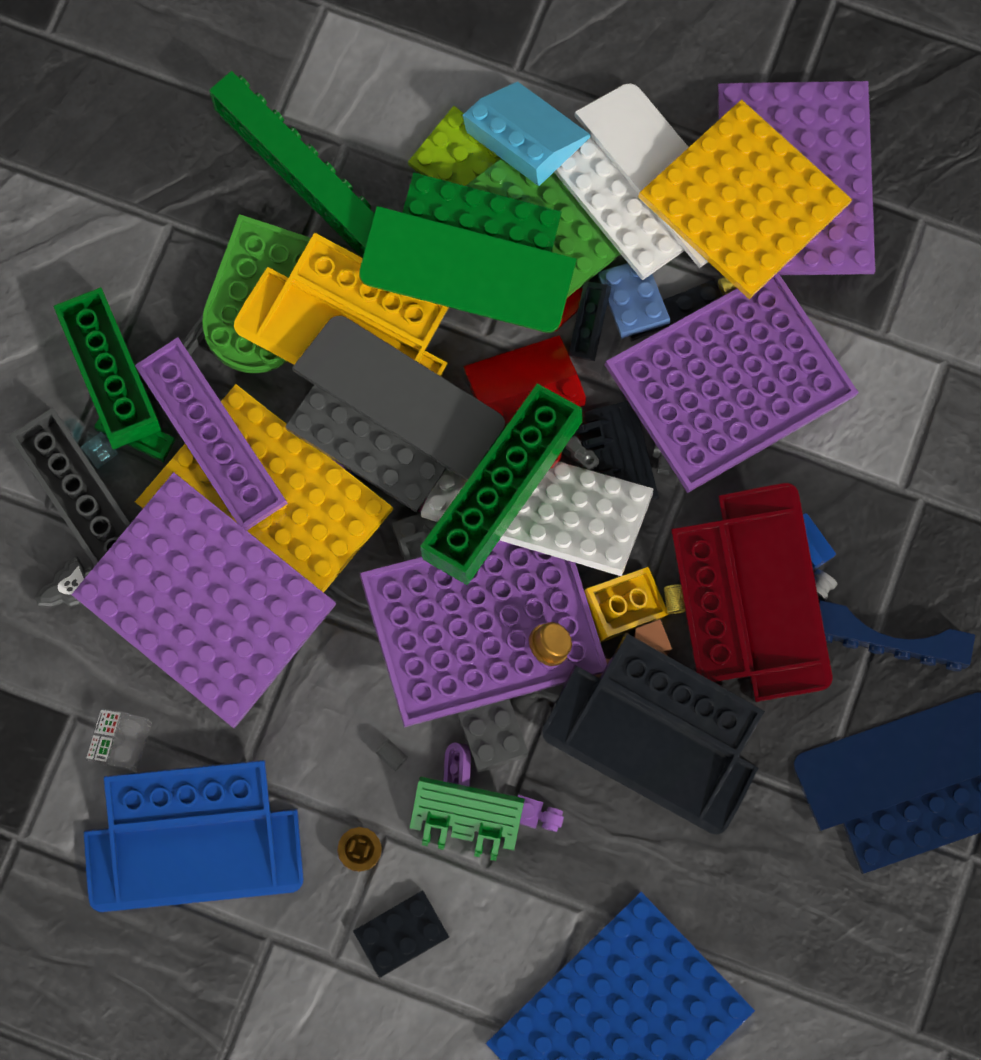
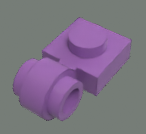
[518,795,564,832]

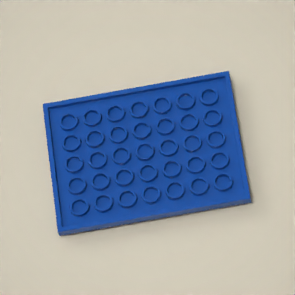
[486,892,755,1060]

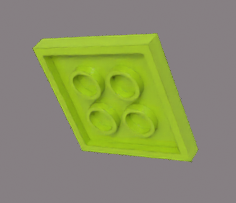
[408,106,501,186]

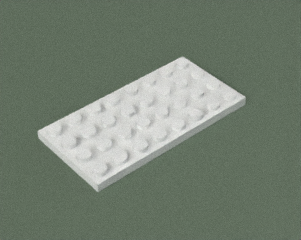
[421,461,653,576]

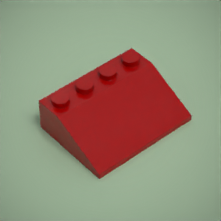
[463,335,586,429]

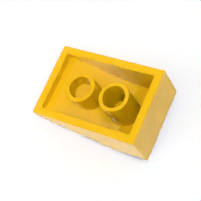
[584,567,669,643]

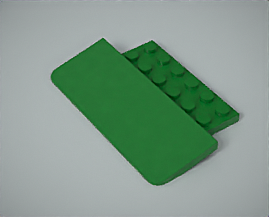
[359,172,577,333]

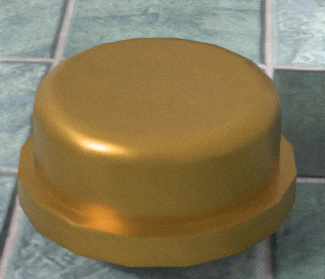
[529,622,572,666]
[337,827,382,872]

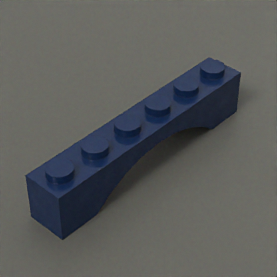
[819,600,975,671]

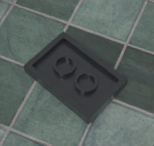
[353,890,450,979]

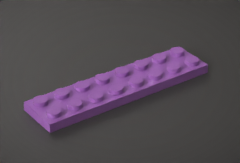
[135,337,288,531]

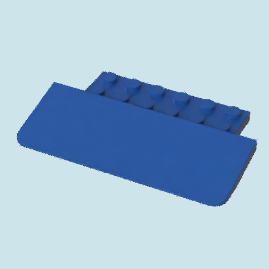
[84,760,304,912]

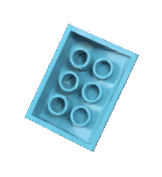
[463,81,591,186]

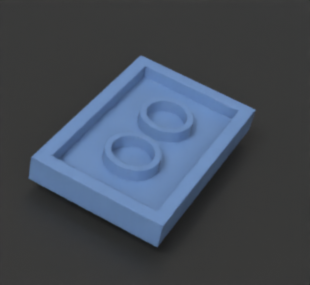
[598,263,670,339]

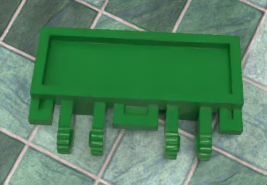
[410,776,525,861]

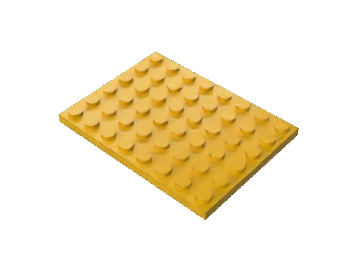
[135,384,393,593]

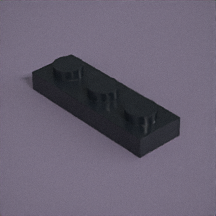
[568,281,611,361]

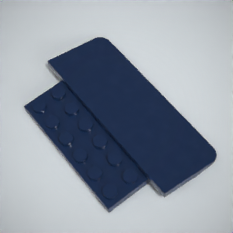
[794,692,981,874]

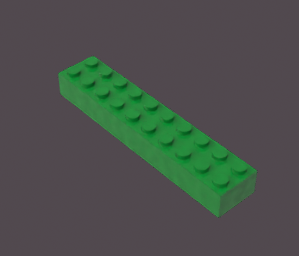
[209,70,374,258]

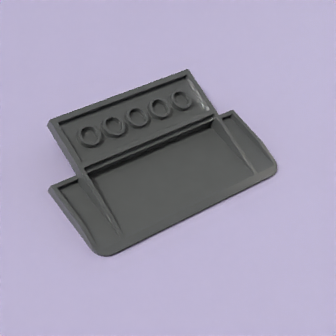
[285,316,505,513]

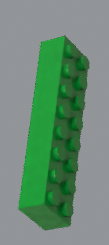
[420,383,582,585]

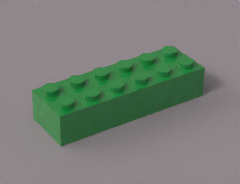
[53,287,161,450]

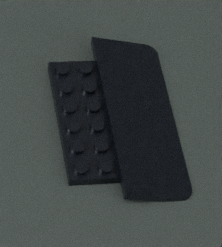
[542,633,765,834]

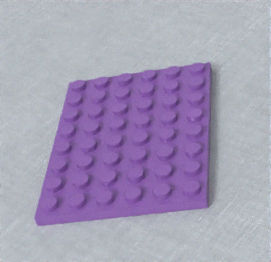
[718,81,875,276]
[604,273,859,493]
[71,472,336,728]
[360,540,607,728]

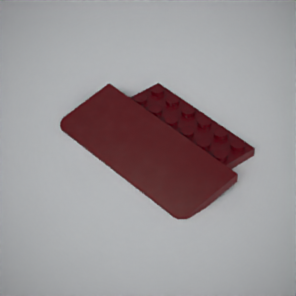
[671,483,833,702]

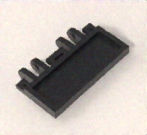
[576,401,659,501]

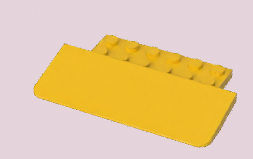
[234,232,449,376]

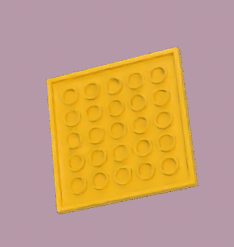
[638,99,852,299]

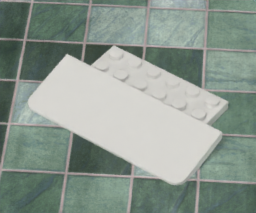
[554,84,708,280]

